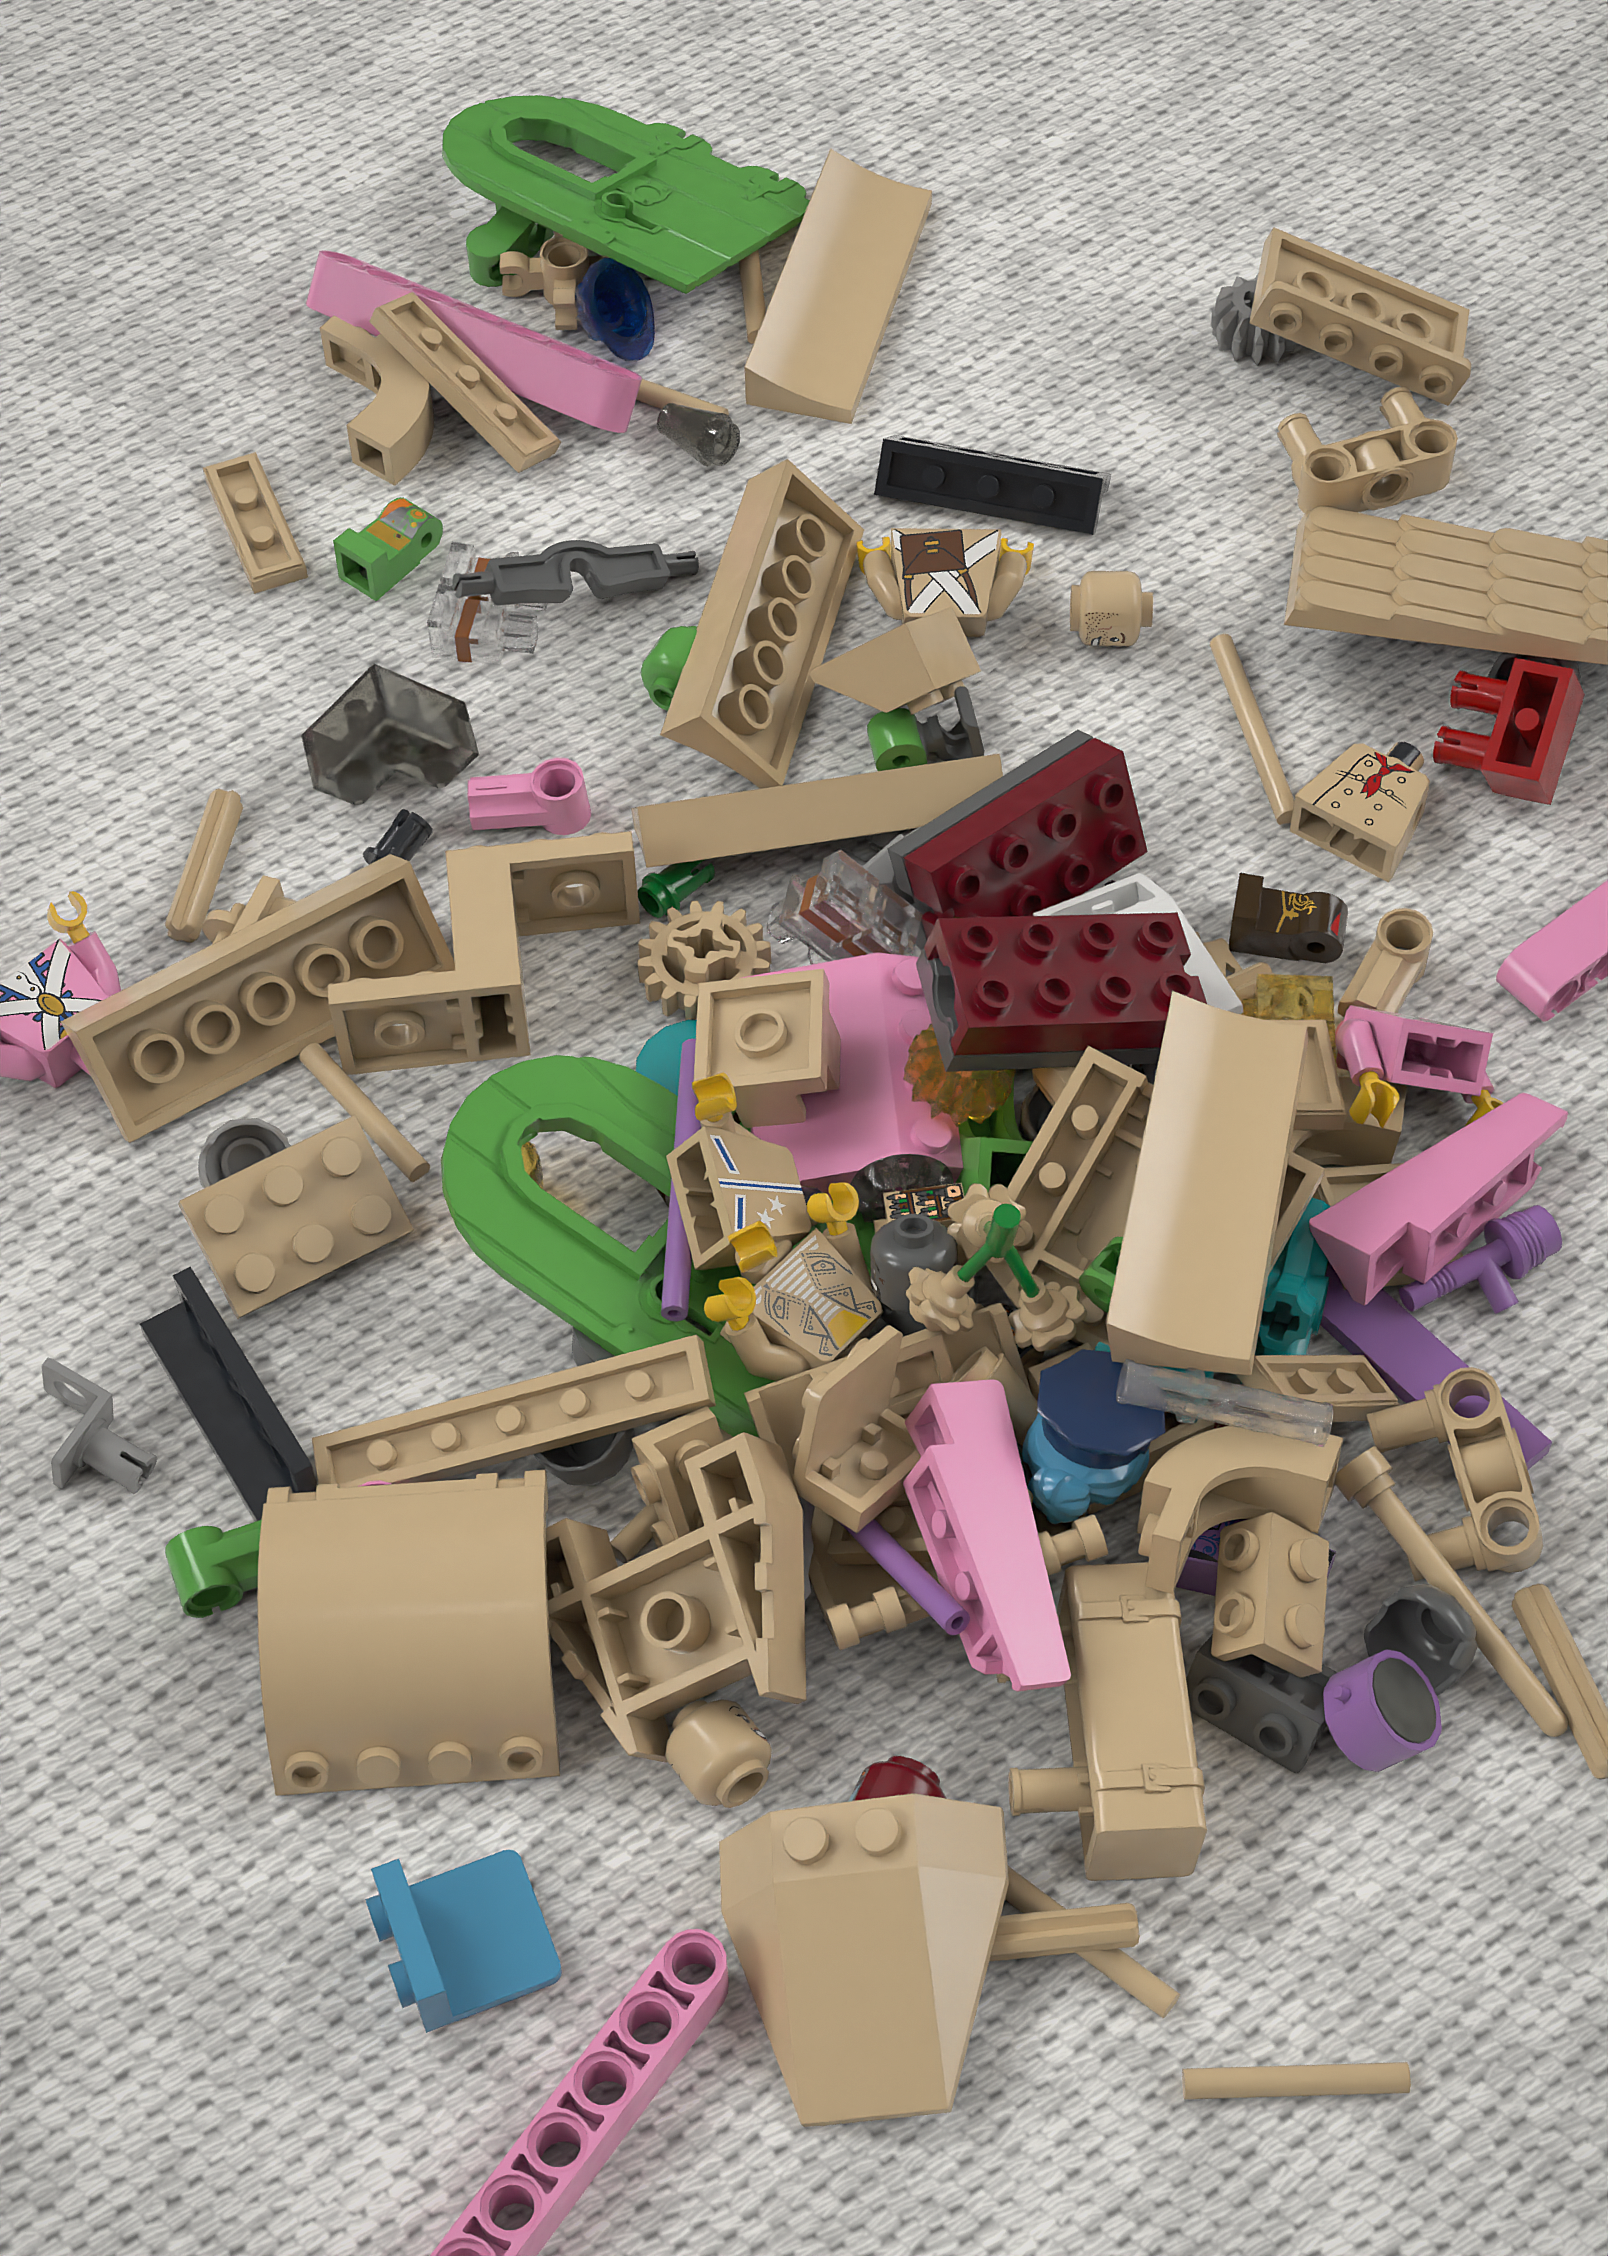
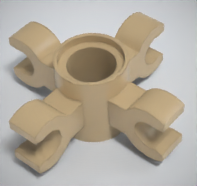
[500,231,631,330]

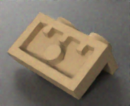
[631,1406,724,1548]

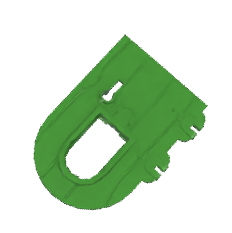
[442,95,810,294]
[441,1055,886,1438]

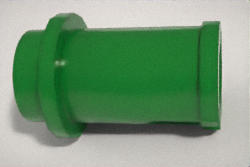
[638,859,715,918]

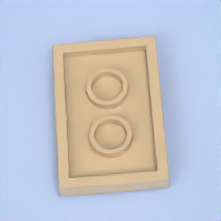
[178,1115,414,1319]

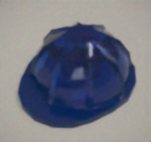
[575,258,655,362]

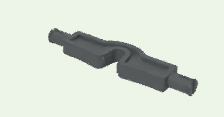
[452,540,699,606]

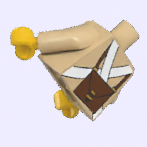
[856,528,1034,637]

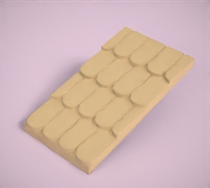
[1284,506,1608,665]

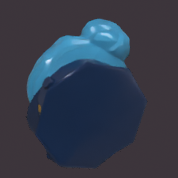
[1022,1349,1166,1524]

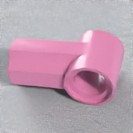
[468,758,591,835]

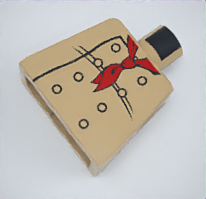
[1290,742,1430,882]

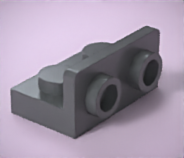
[1186,1634,1337,1773]

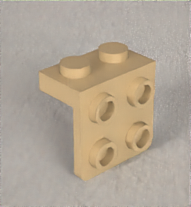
[792,1325,921,1533]

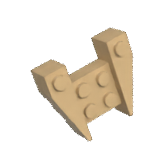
[546,1432,807,1763]

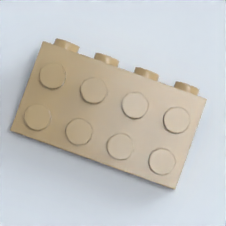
[1249,227,1471,406]

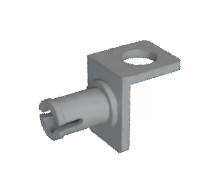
[41,1357,157,1494]

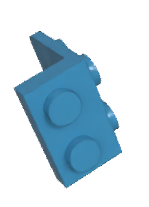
[365,1850,562,2033]

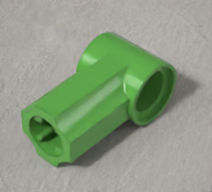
[165,1520,262,1618]

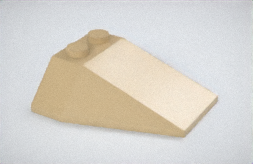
[719,1794,1009,2127]

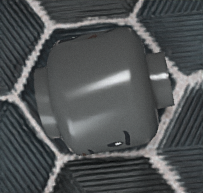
[870,1214,958,1317]

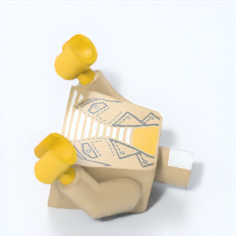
[704,1182,883,1381]

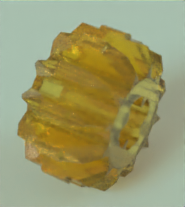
[903,1023,1016,1128]

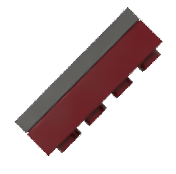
[887,729,1148,951]
[916,912,1207,1072]

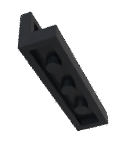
[874,435,1111,535]
[140,1266,318,1522]

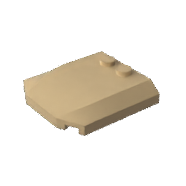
[986,1046,1325,1350]

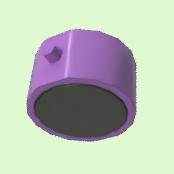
[1323,1649,1442,1772]

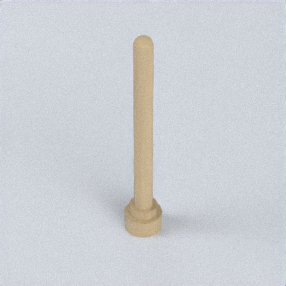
[1335,1446,1568,1737]

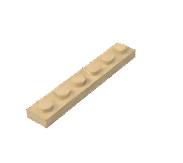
[312,1335,716,1488]

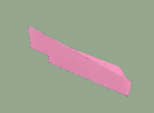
[1309,1093,1568,1306]
[903,1379,1071,1692]

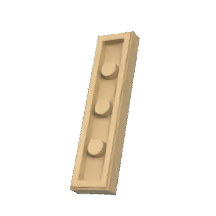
[369,292,561,473]

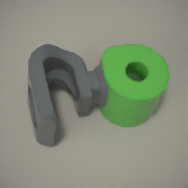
[867,686,985,771]

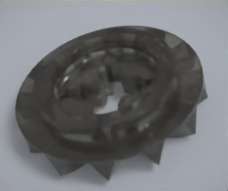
[850,1154,954,1223]

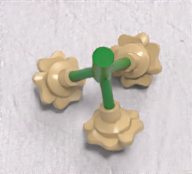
[906,1183,1087,1352]

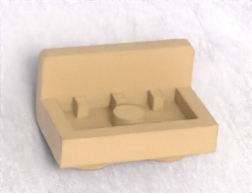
[1211,1512,1329,1678]

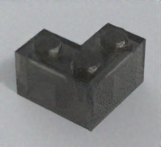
[301,664,479,805]

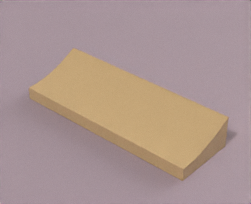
[744,148,932,424]
[660,459,864,789]
[631,754,1003,868]
[61,854,455,1143]
[1106,991,1308,1375]

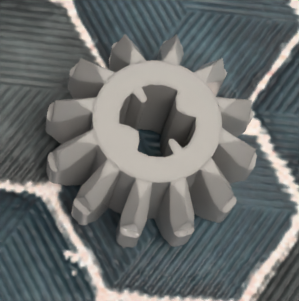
[1210,274,1297,366]

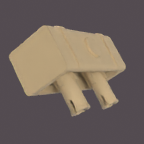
[996,1562,1207,1881]

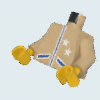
[666,1072,822,1284]

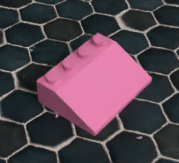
[742,953,963,1205]

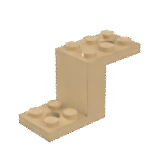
[328,831,640,1075]

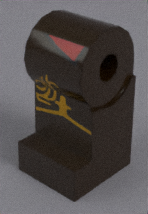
[1228,873,1348,964]

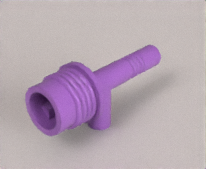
[1399,1205,1562,1314]

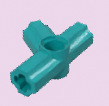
[1240,1198,1331,1385]

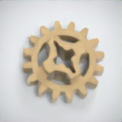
[637,901,771,1020]

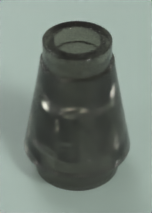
[657,403,740,466]

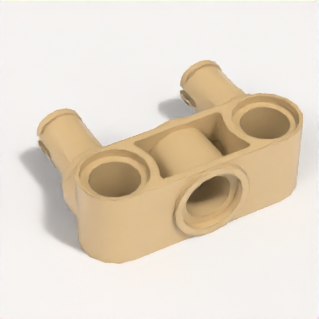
[1277,387,1458,513]
[1366,1367,1543,1581]

